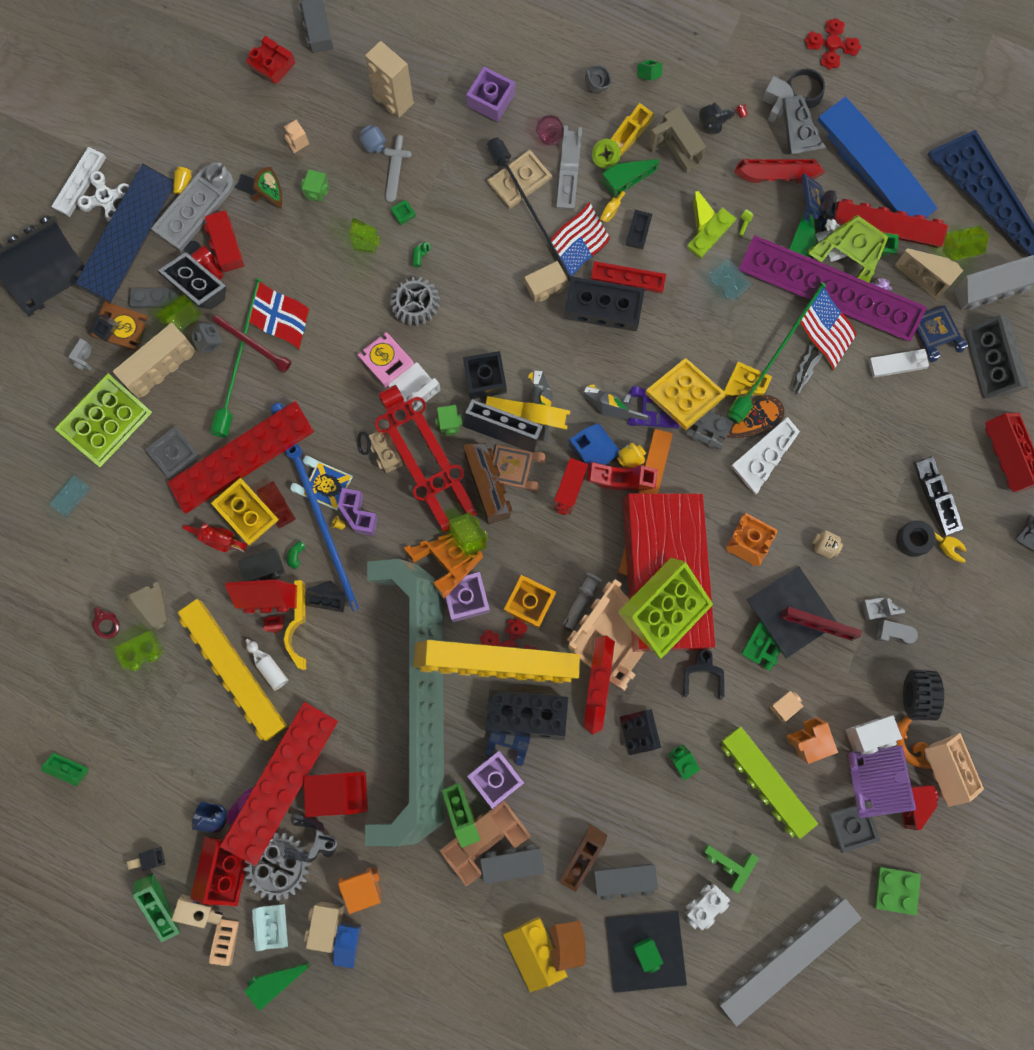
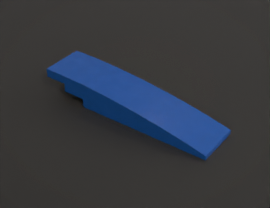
[817,96,938,219]

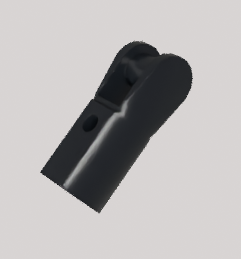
[821,190,837,220]

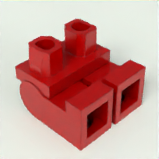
[246,36,296,84]

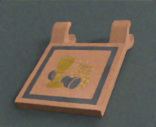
[492,445,546,492]

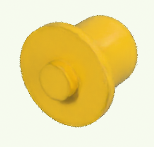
[331,516,346,530]

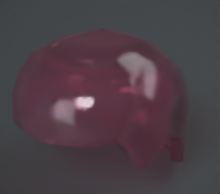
[536,115,564,146]

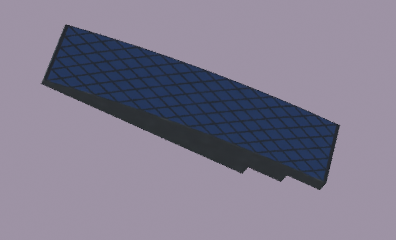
[75,163,174,304]

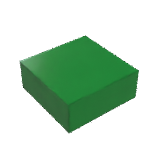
[391,200,416,226]

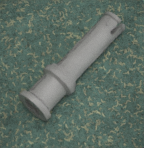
[562,572,602,630]

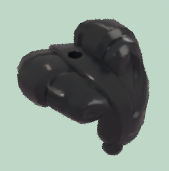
[699,102,735,134]

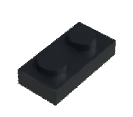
[626,210,653,250]

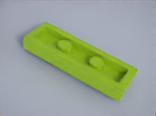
[687,207,737,260]

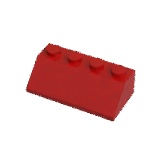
[985,413,1034,493]

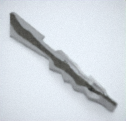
[793,344,822,395]

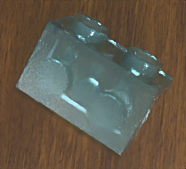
[710,258,753,300]

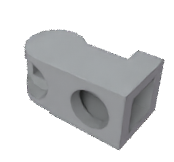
[876,620,918,645]

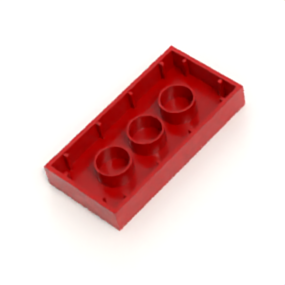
[623,494,715,652]

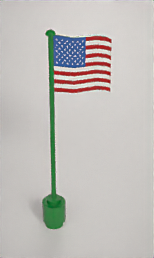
[726,282,857,424]

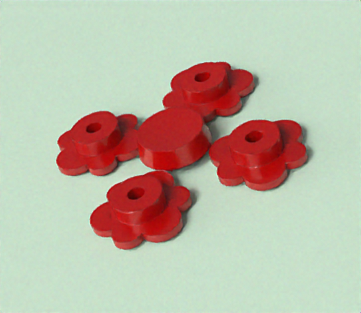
[804,18,861,70]
[479,619,538,650]

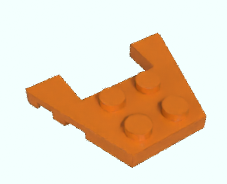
[404,530,483,598]

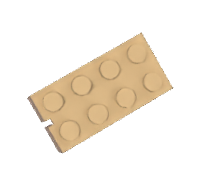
[365,41,414,117]
[113,323,196,399]

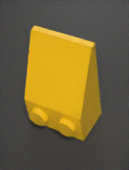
[211,478,279,546]

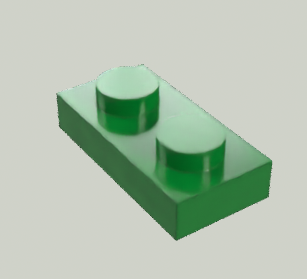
[41,753,89,787]

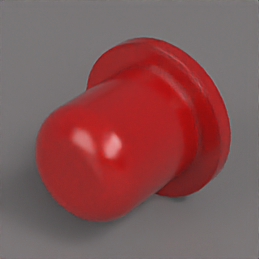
[734,104,748,118]

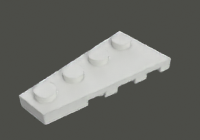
[731,417,800,495]

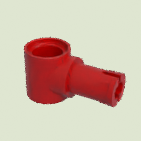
[190,245,224,280]

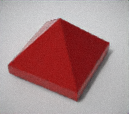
[263,615,284,634]

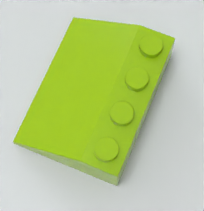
[54,373,152,467]
[618,558,713,659]

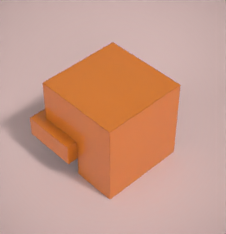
[786,717,838,764]
[338,867,382,914]

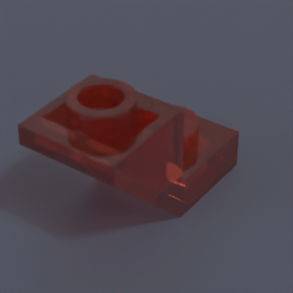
[257,481,296,529]

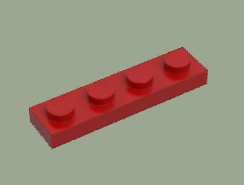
[591,261,666,294]

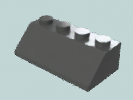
[965,315,1030,399]

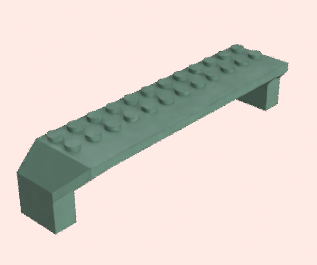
[365,559,444,846]

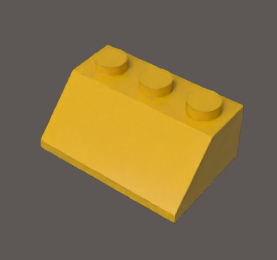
[503,916,568,992]

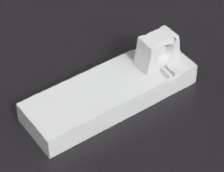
[868,349,929,378]

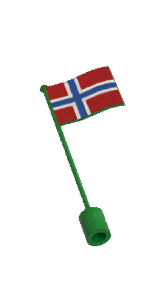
[209,278,310,438]

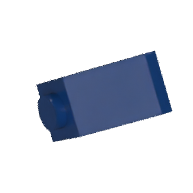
[333,923,362,969]

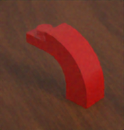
[587,462,658,491]

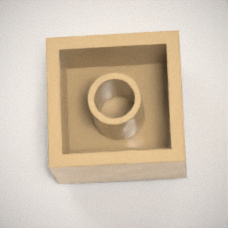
[304,901,344,953]

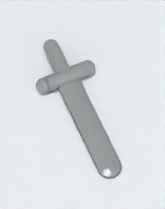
[383,134,412,202]

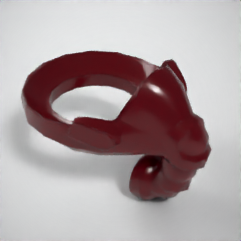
[92,607,120,639]

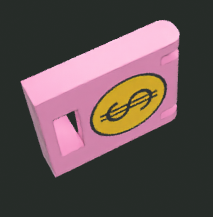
[357,332,414,388]

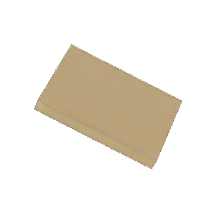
[487,150,552,209]

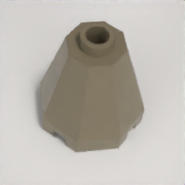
[121,581,168,631]

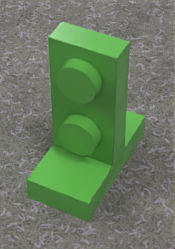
[702,844,759,894]

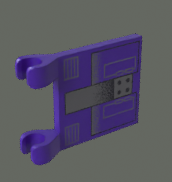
[628,386,679,429]

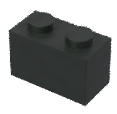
[238,548,285,581]

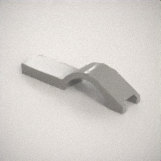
[556,126,582,210]

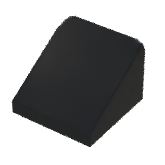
[90,314,119,342]

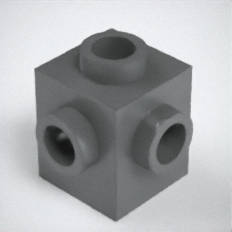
[190,322,223,353]

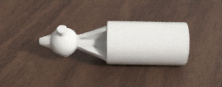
[245,639,289,691]

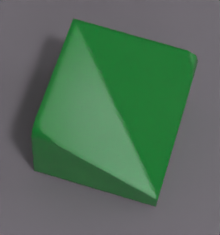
[637,59,663,81]

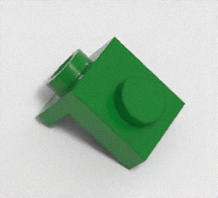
[667,744,700,781]

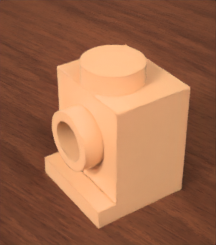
[284,120,309,153]

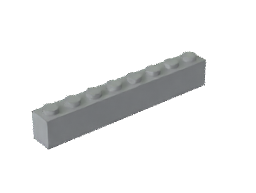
[717,896,862,1027]

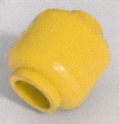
[617,443,646,468]

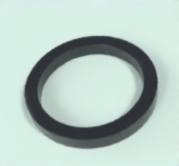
[357,431,371,455]

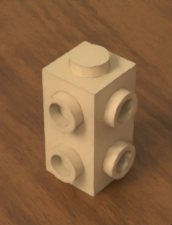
[369,428,404,473]

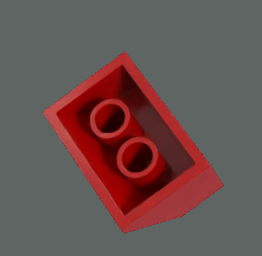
[225,580,298,614]
[190,837,247,907]

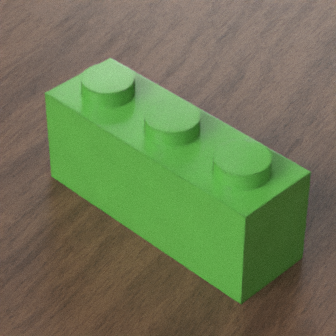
[442,783,481,848]

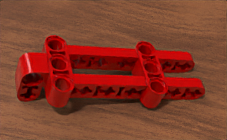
[375,384,477,533]

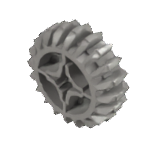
[390,276,440,327]

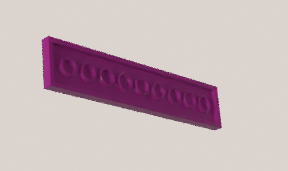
[739,235,927,342]

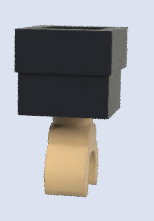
[127,847,166,871]

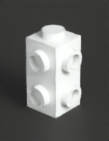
[685,883,730,930]

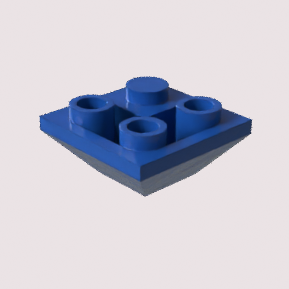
[569,423,620,471]

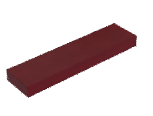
[780,607,862,641]

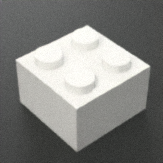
[845,716,902,755]

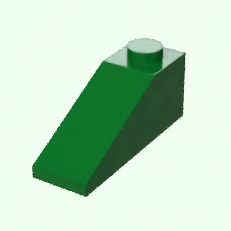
[601,159,660,198]
[789,208,816,259]
[132,873,180,942]
[244,962,311,1011]

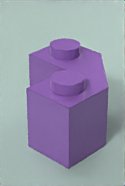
[338,488,378,537]

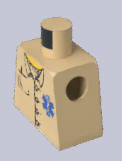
[172,894,223,928]

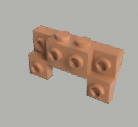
[440,800,531,887]

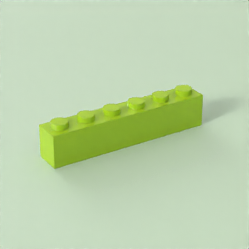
[720,727,818,839]

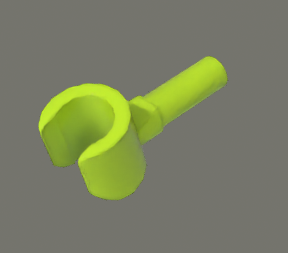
[739,209,753,237]

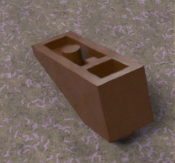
[559,825,608,892]

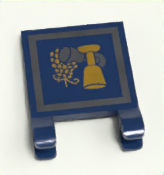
[802,173,827,232]
[916,306,968,362]

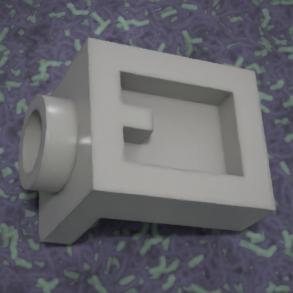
[68,338,92,371]

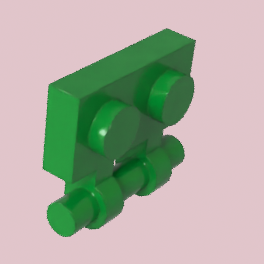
[741,621,781,672]

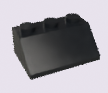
[158,252,226,310]

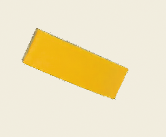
[611,103,655,157]

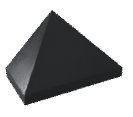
[306,581,345,613]

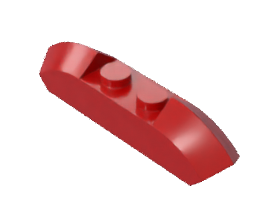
[733,159,825,183]
[583,635,615,735]

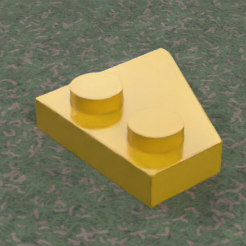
[724,362,772,396]

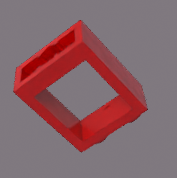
[553,458,588,516]

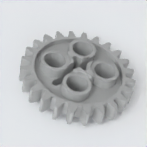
[244,833,311,901]

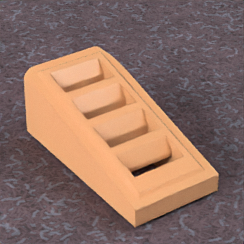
[209,919,239,966]

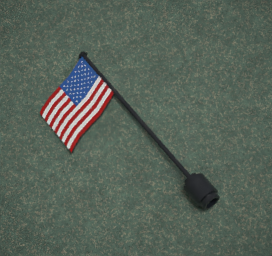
[487,137,610,282]

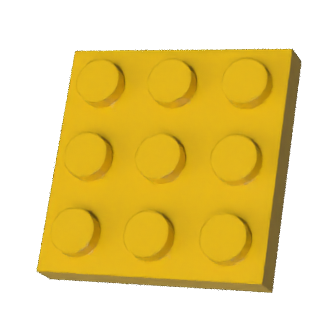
[645,358,726,430]

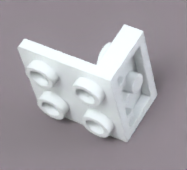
[389,363,441,411]

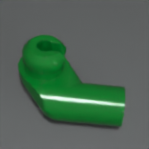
[412,242,431,268]
[286,540,306,569]

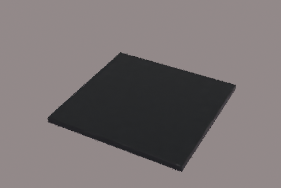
[747,567,837,658]
[606,911,687,993]

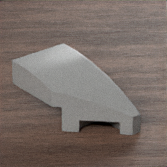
[861,598,905,621]

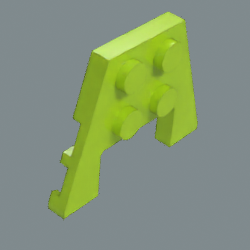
[807,215,888,283]

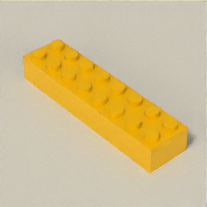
[413,640,580,683]

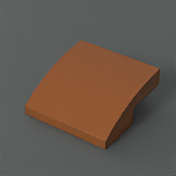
[549,921,586,972]

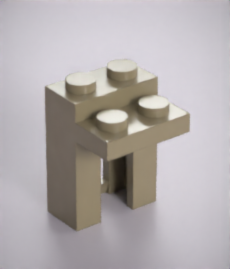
[648,107,706,173]

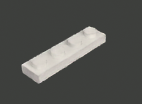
[51,147,106,217]

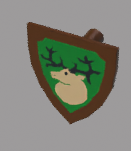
[252,167,283,208]

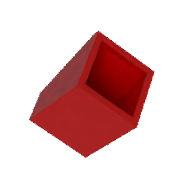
[303,772,368,817]

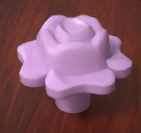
[871,278,892,290]

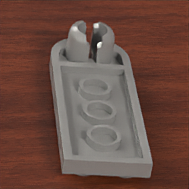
[151,162,234,252]

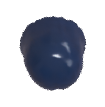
[192,801,227,833]

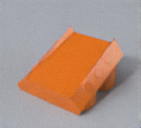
[726,513,778,566]

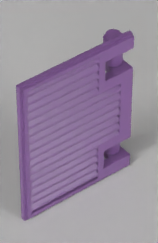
[848,745,916,818]

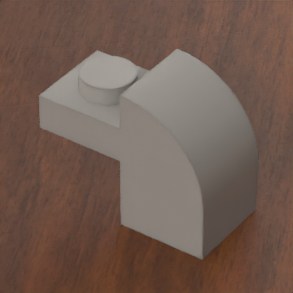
[763,76,793,123]

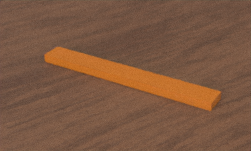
[618,429,673,576]

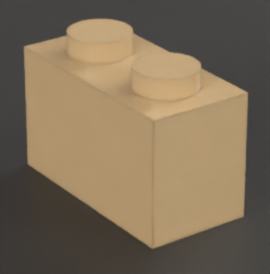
[524,261,568,302]

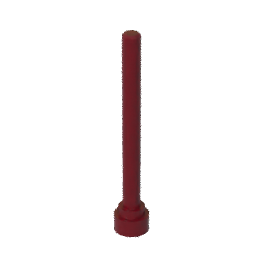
[212,315,292,373]

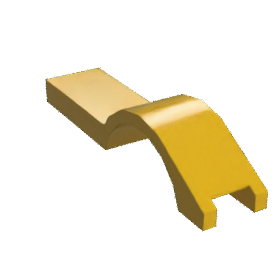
[486,396,571,430]
[284,580,306,670]

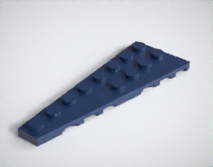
[927,130,1034,257]

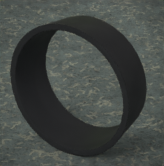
[787,68,825,109]

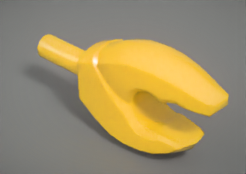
[600,191,625,222]
[934,532,966,563]

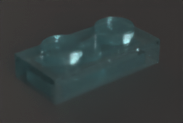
[50,475,91,517]

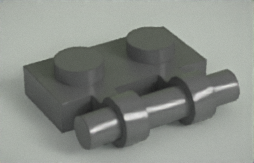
[686,411,733,450]

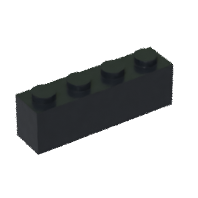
[463,399,543,453]

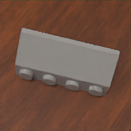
[953,255,1034,310]

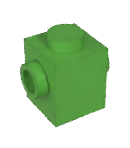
[301,169,329,201]
[435,405,463,436]

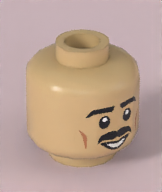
[812,530,843,559]

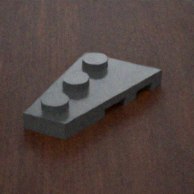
[782,95,826,155]

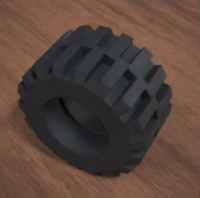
[903,670,944,721]

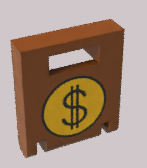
[91,301,149,351]

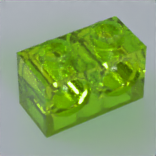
[943,225,990,261]
[114,631,164,672]

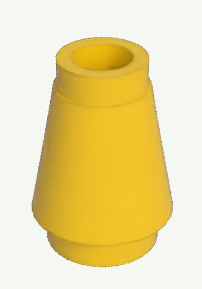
[173,166,192,195]

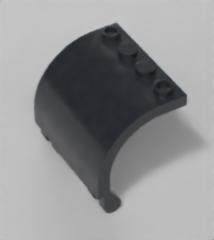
[0,215,85,317]

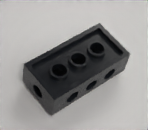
[564,276,645,332]
[485,689,568,741]

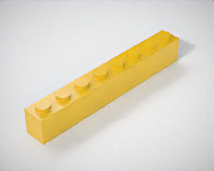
[178,599,288,741]

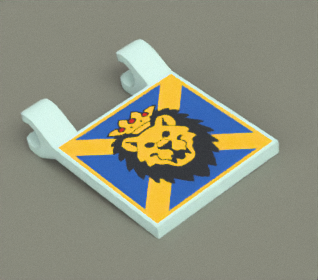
[290,456,353,511]

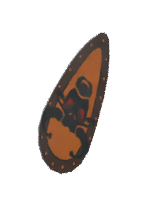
[727,395,784,439]

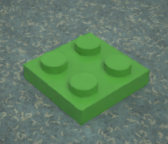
[874,867,921,916]

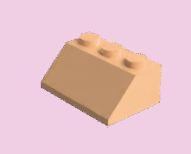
[924,733,984,807]

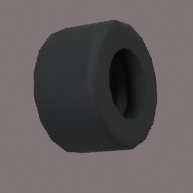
[896,520,936,557]

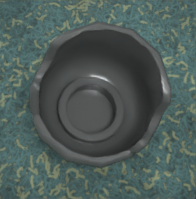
[585,65,612,93]

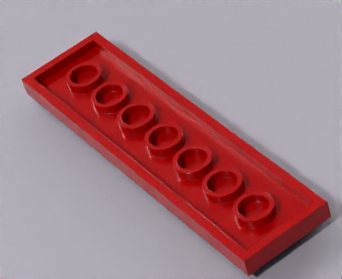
[168,400,315,514]
[220,702,338,866]

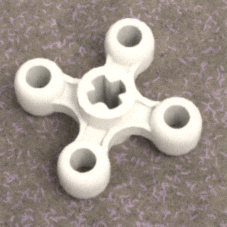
[78,171,129,222]

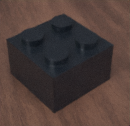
[463,351,507,400]

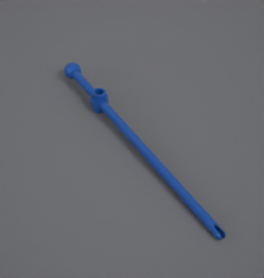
[271,403,359,612]

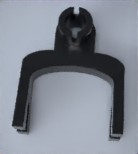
[683,649,725,700]
[283,814,337,862]

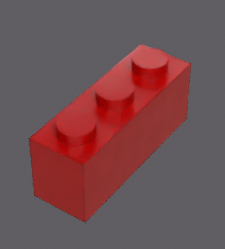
[204,210,245,273]

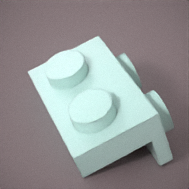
[252,904,288,951]

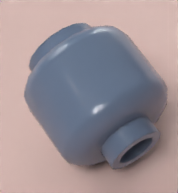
[359,125,386,154]

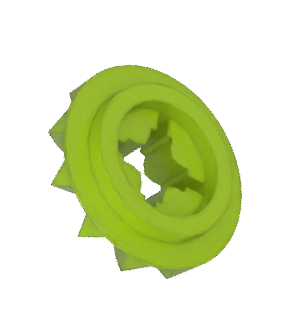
[592,139,621,169]

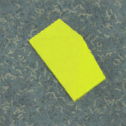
[693,191,716,233]

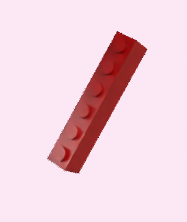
[832,199,948,248]

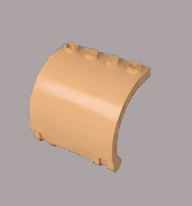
[568,579,644,691]

